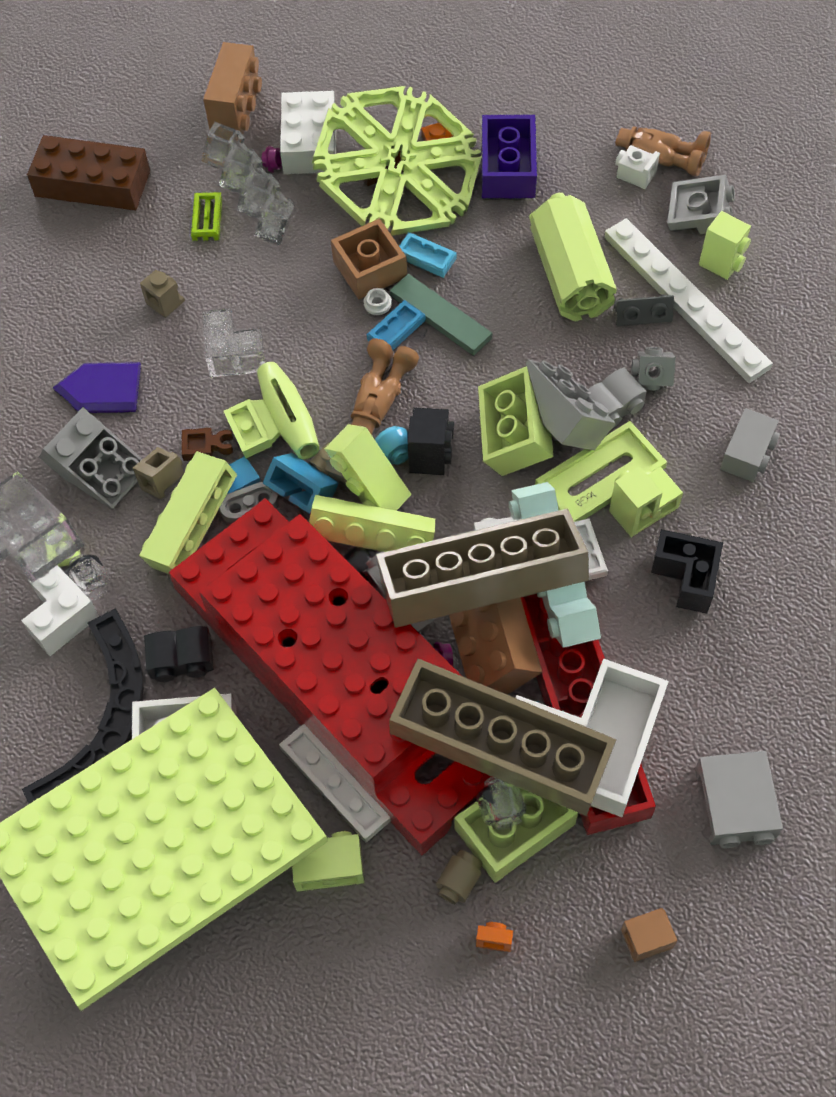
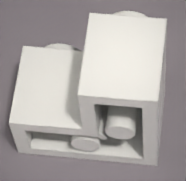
[21,561,99,656]

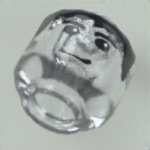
[65,554,111,601]
[476,777,527,830]

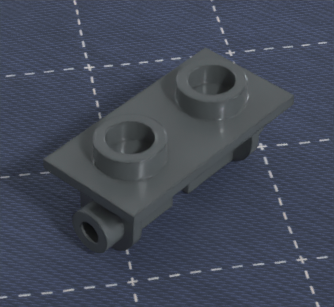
[614,294,674,326]

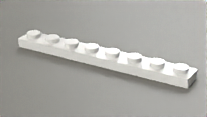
[604,218,773,383]

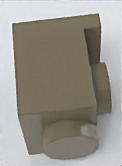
[140,269,185,318]
[133,447,184,499]

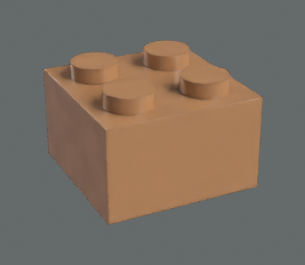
[331,218,407,300]

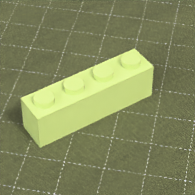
[139,451,237,574]
[309,495,435,552]

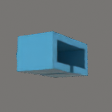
[263,453,339,514]

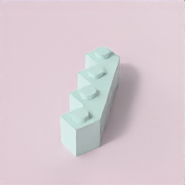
[509,482,601,648]

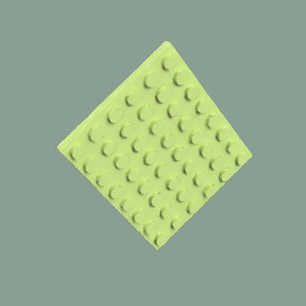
[0,688,328,1011]

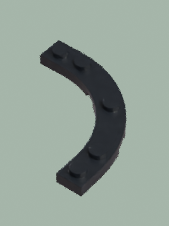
[22,608,144,804]

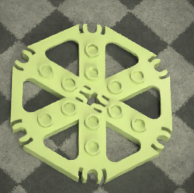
[312,86,482,236]

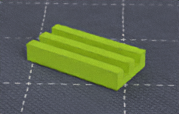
[191,192,222,241]

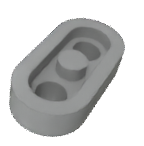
[220,482,279,524]

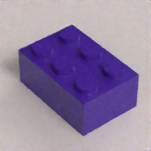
[482,115,537,198]

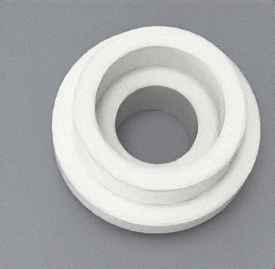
[364,288,392,315]

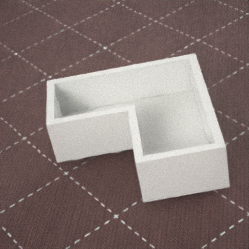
[515,659,668,817]

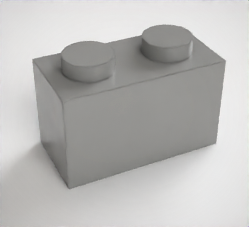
[720,408,780,482]

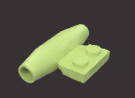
[223,362,319,459]

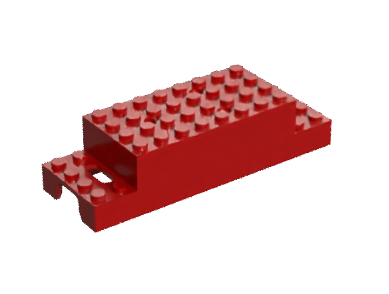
[169,498,504,856]

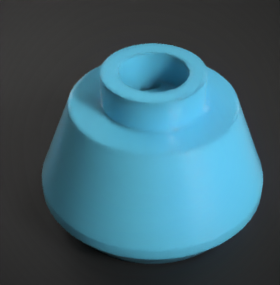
[375,426,408,465]

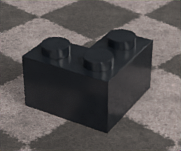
[408,407,454,475]
[651,529,723,614]

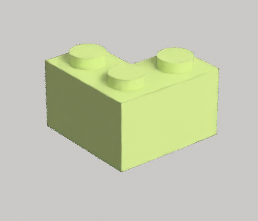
[609,466,683,537]

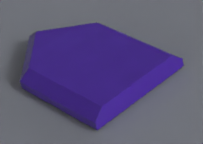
[53,362,141,413]

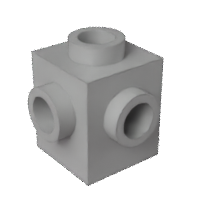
[631,347,676,390]

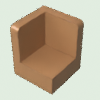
[621,908,678,962]

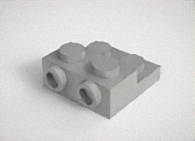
[667,175,735,234]

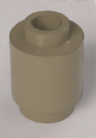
[435,850,483,905]

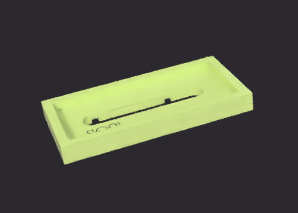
[535,421,667,522]

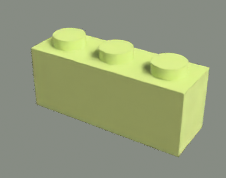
[324,424,412,511]

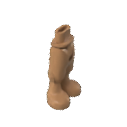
[615,126,711,176]
[351,338,419,435]

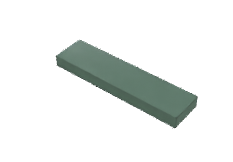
[390,274,492,356]

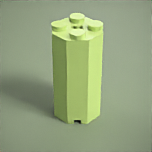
[529,193,617,321]

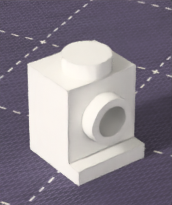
[615,145,660,189]

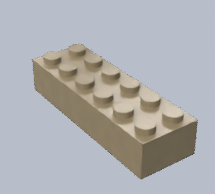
[376,508,589,628]
[389,659,617,816]

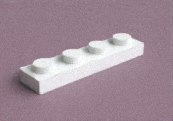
[279,724,391,843]

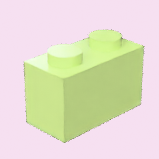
[699,211,751,280]
[292,831,364,892]

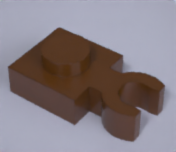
[181,428,233,461]

